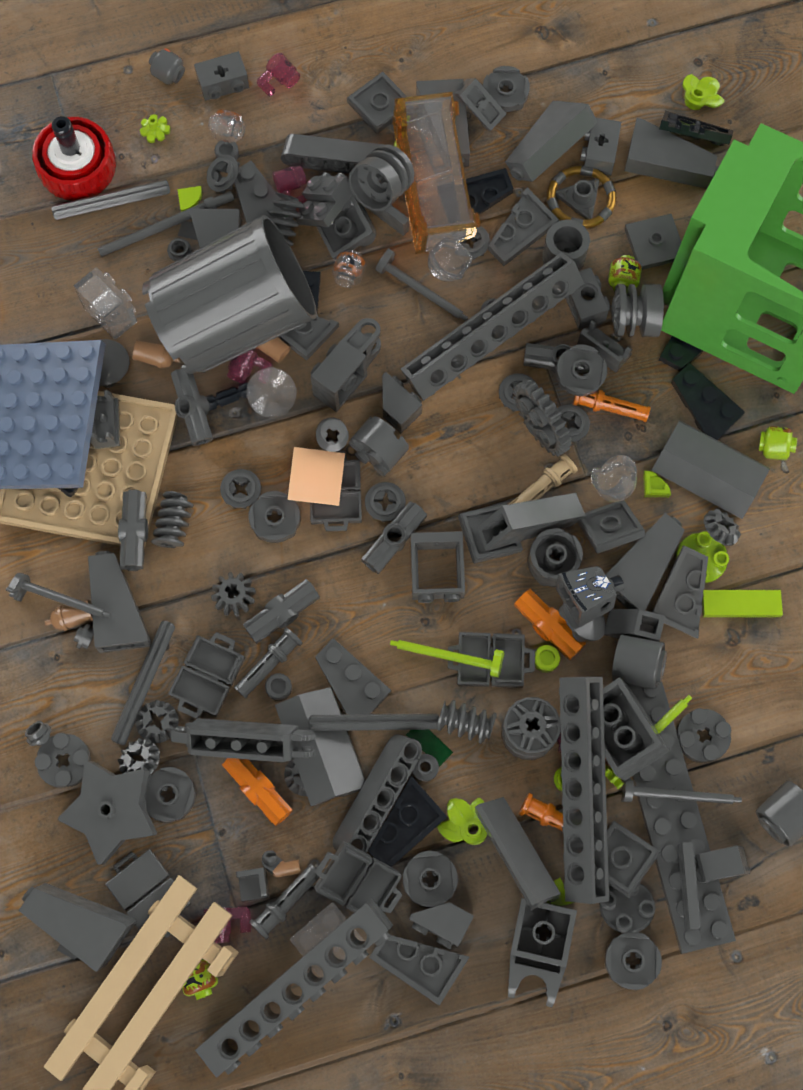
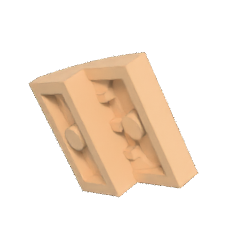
[288,447,345,506]

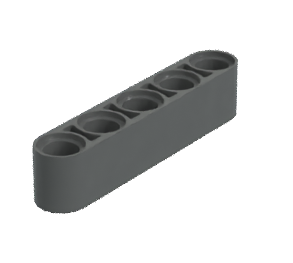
[281,134,383,174]
[333,734,422,853]

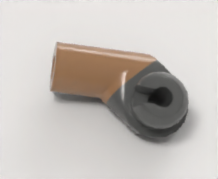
[262,850,301,878]

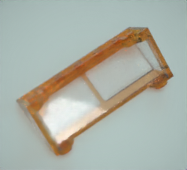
[392,92,480,254]

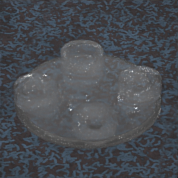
[246,367,297,418]

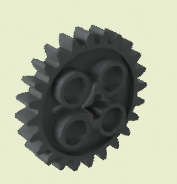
[513,379,572,457]

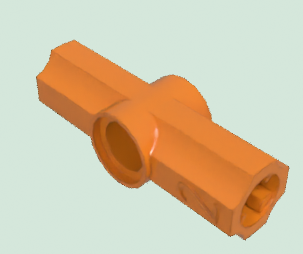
[514,589,586,660]
[222,758,293,826]

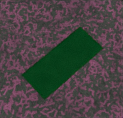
[406,729,453,767]

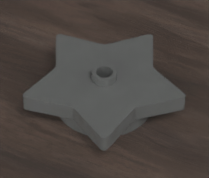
[58,761,157,865]

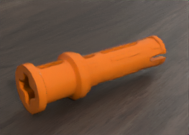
[573,390,651,422]
[519,793,563,831]

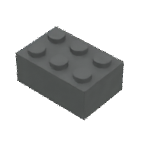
[603,677,670,781]

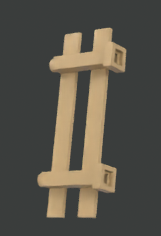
[44,875,239,1090]

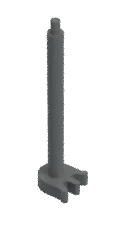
[375,248,468,321]
[6,573,112,619]
[621,778,742,804]

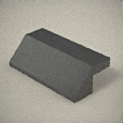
[651,421,770,519]
[275,687,366,807]
[475,797,561,910]

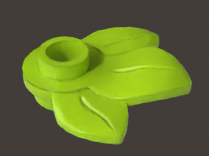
[682,74,725,110]
[437,798,488,845]

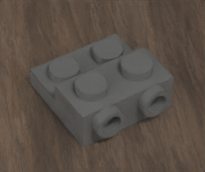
[294,172,353,227]

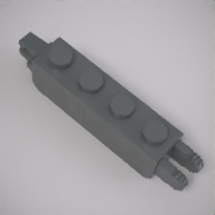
[171,718,316,762]

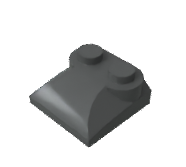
[316,195,376,260]

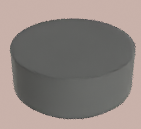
[214,139,239,160]
[265,673,292,701]

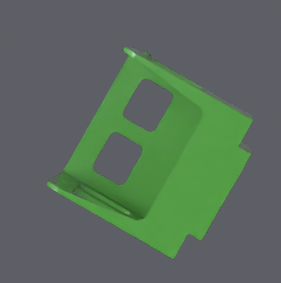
[661,123,803,394]

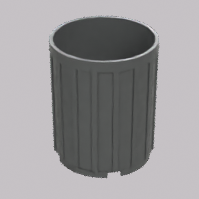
[142,215,317,374]

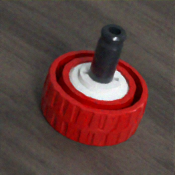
[32,116,116,201]

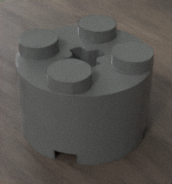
[348,416,409,476]
[528,528,583,587]

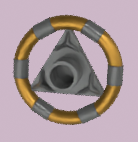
[547,165,616,229]

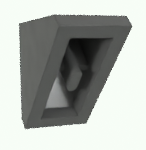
[696,845,750,882]

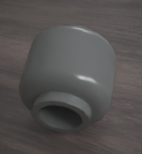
[149,48,185,85]

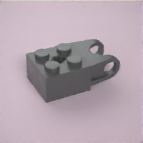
[311,318,381,412]
[508,898,577,1008]

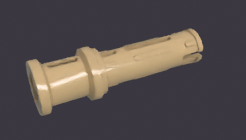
[508,454,578,505]

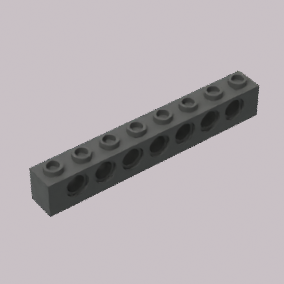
[401,252,585,401]
[559,677,609,904]
[195,898,393,1078]

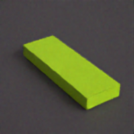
[702,590,783,617]

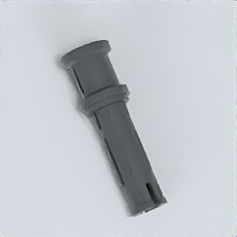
[234,627,303,699]
[249,864,320,940]

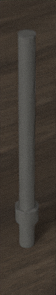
[97,191,234,257]

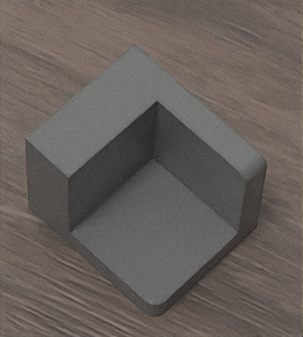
[236,868,269,902]

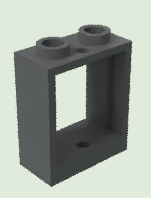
[410,531,465,603]

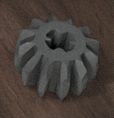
[211,572,256,617]

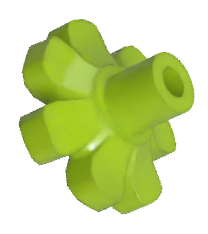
[140,114,170,143]

